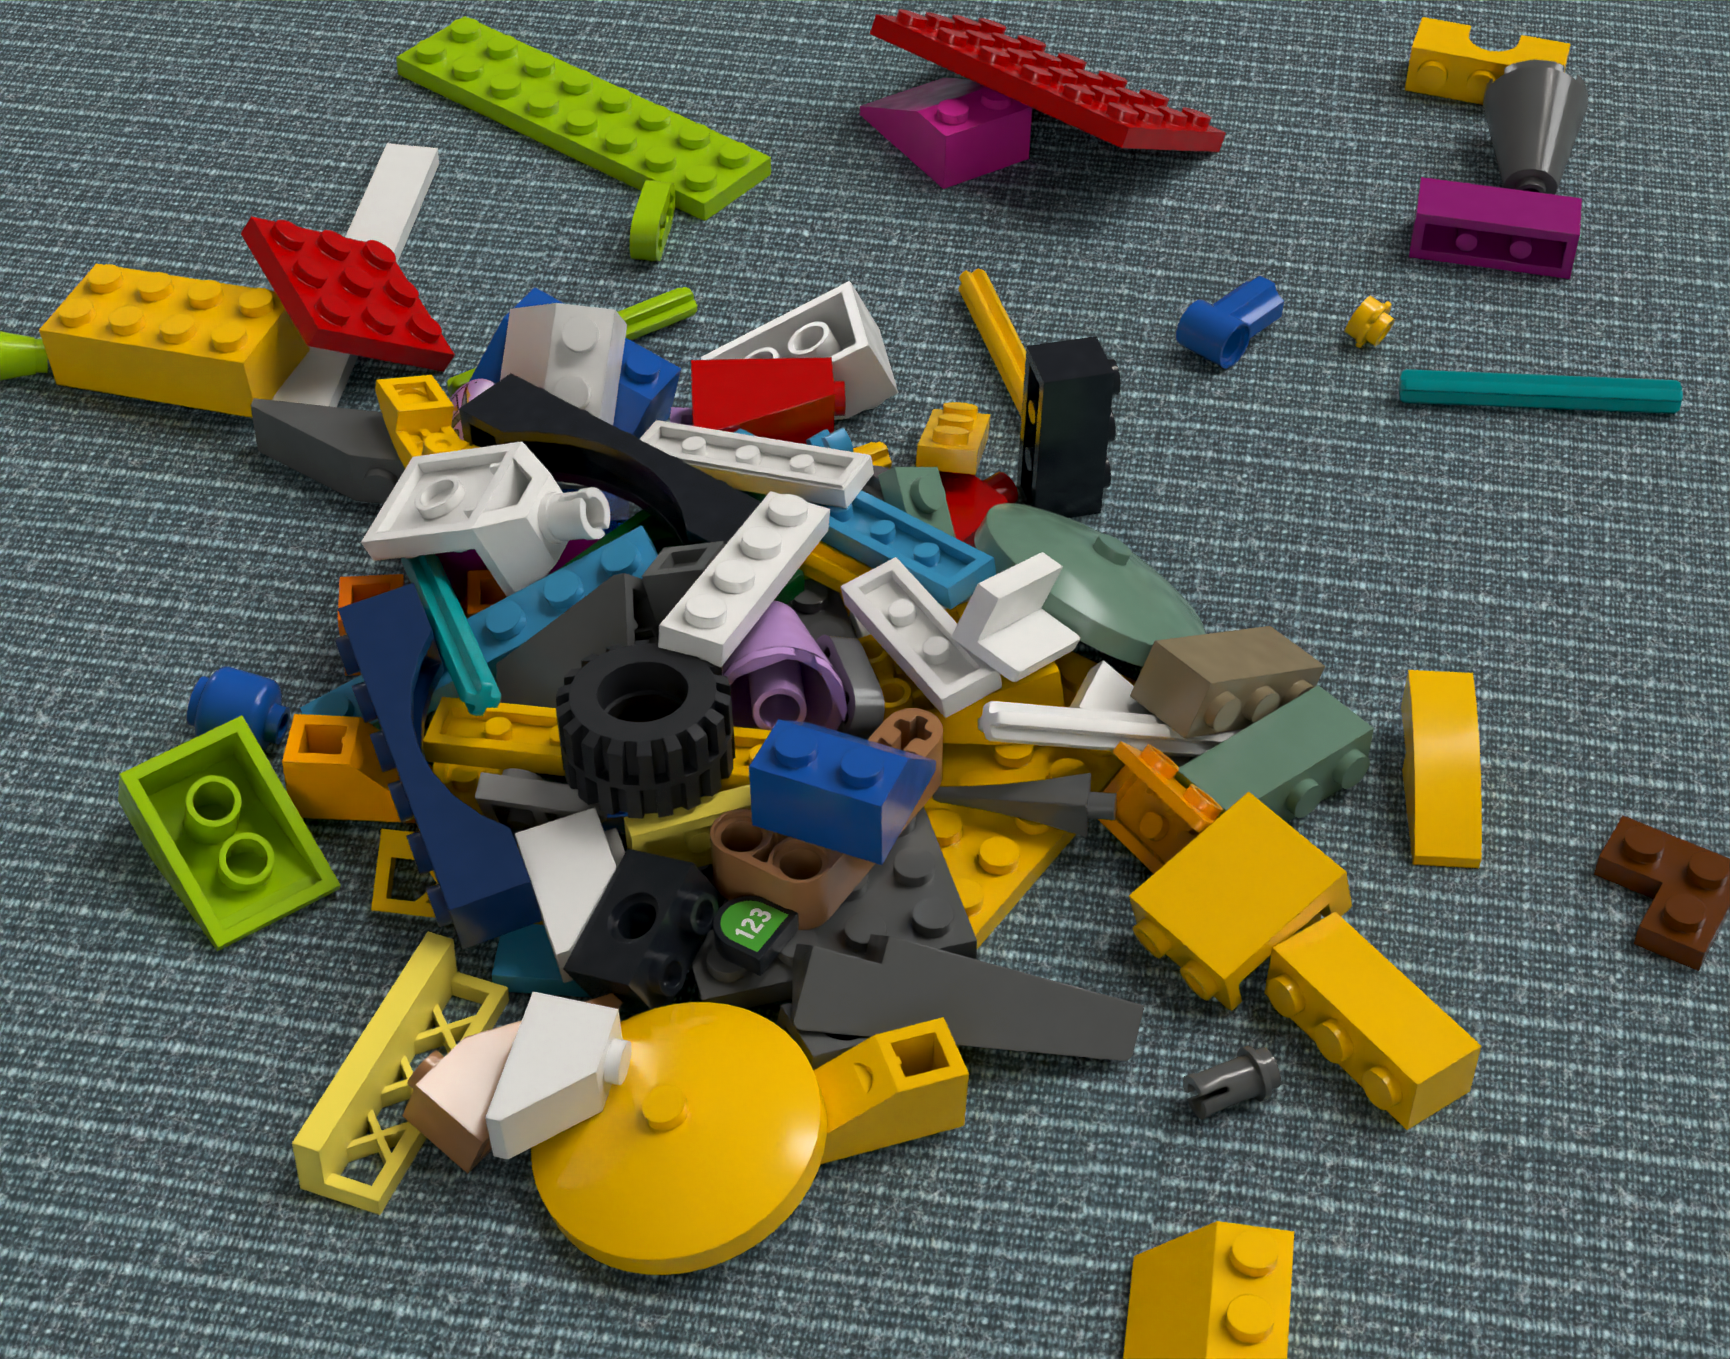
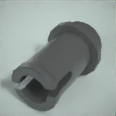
[1183,1045,1281,1120]

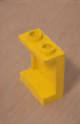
[1129,791,1352,1011]

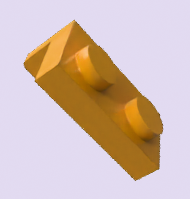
[1098,741,1223,874]

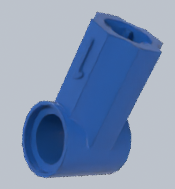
[1176,276,1284,369]

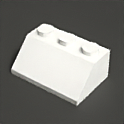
[500,303,627,494]

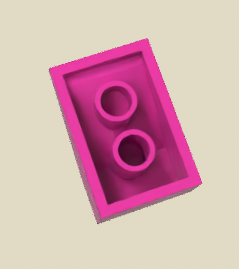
[859,78,1032,189]

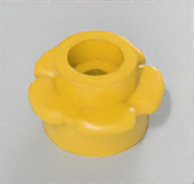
[1345,296,1395,348]

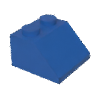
[749,719,936,865]

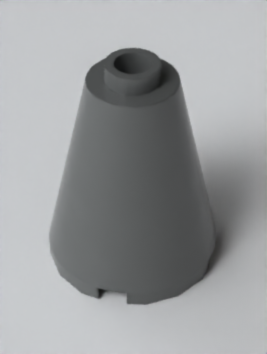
[1483,59,1588,195]

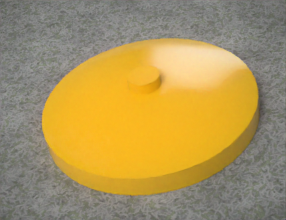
[531,1002,827,1275]

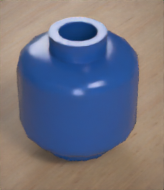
[187,666,290,752]

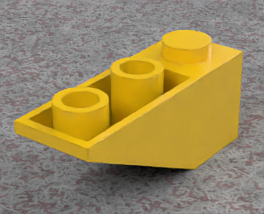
[813,1017,969,1165]

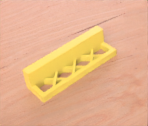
[292,931,509,1215]

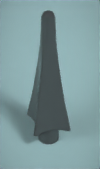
[932,773,1117,837]

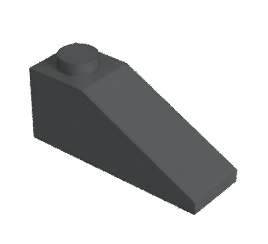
[251,398,405,504]

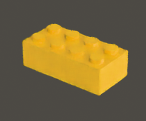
[39,264,310,418]

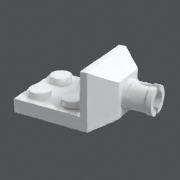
[361,442,610,597]

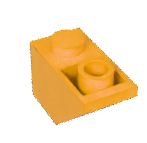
[282,714,433,823]

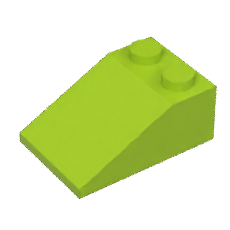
[118,715,341,952]

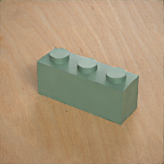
[1175,685,1374,822]

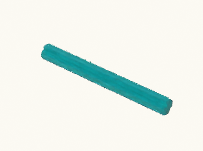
[1398,369,1683,414]
[401,554,501,716]

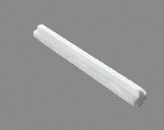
[978,701,1243,757]

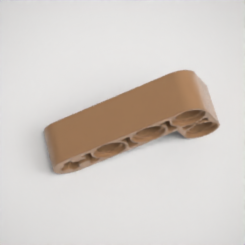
[710,708,943,930]

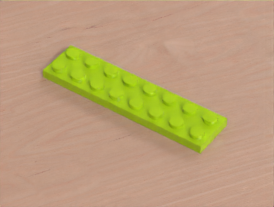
[396,16,771,221]

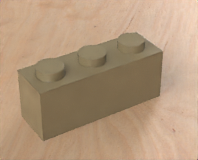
[1130,626,1325,739]

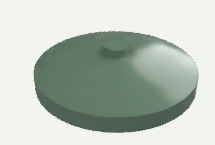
[974,503,1205,667]

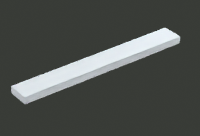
[272,143,439,407]

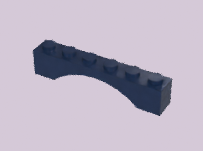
[334,583,543,950]

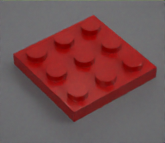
[241,216,455,372]

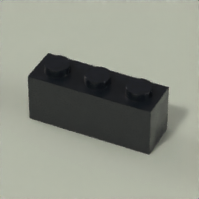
[1017,336,1121,518]

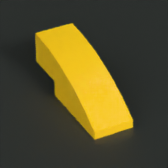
[1401,670,1482,868]

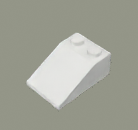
[701,281,898,420]

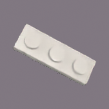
[841,557,1002,718]

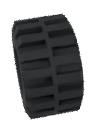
[556,640,736,819]

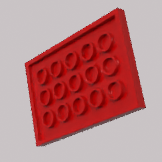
[870,9,1226,152]

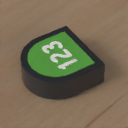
[713,895,799,976]

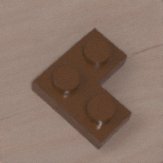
[1594,815,1730,971]

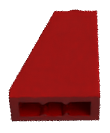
[691,357,846,444]

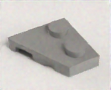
[475,768,608,844]

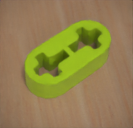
[629,180,675,261]

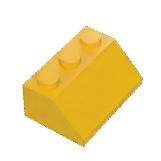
[1123,1221,1294,1359]

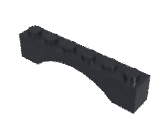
[459,373,761,546]

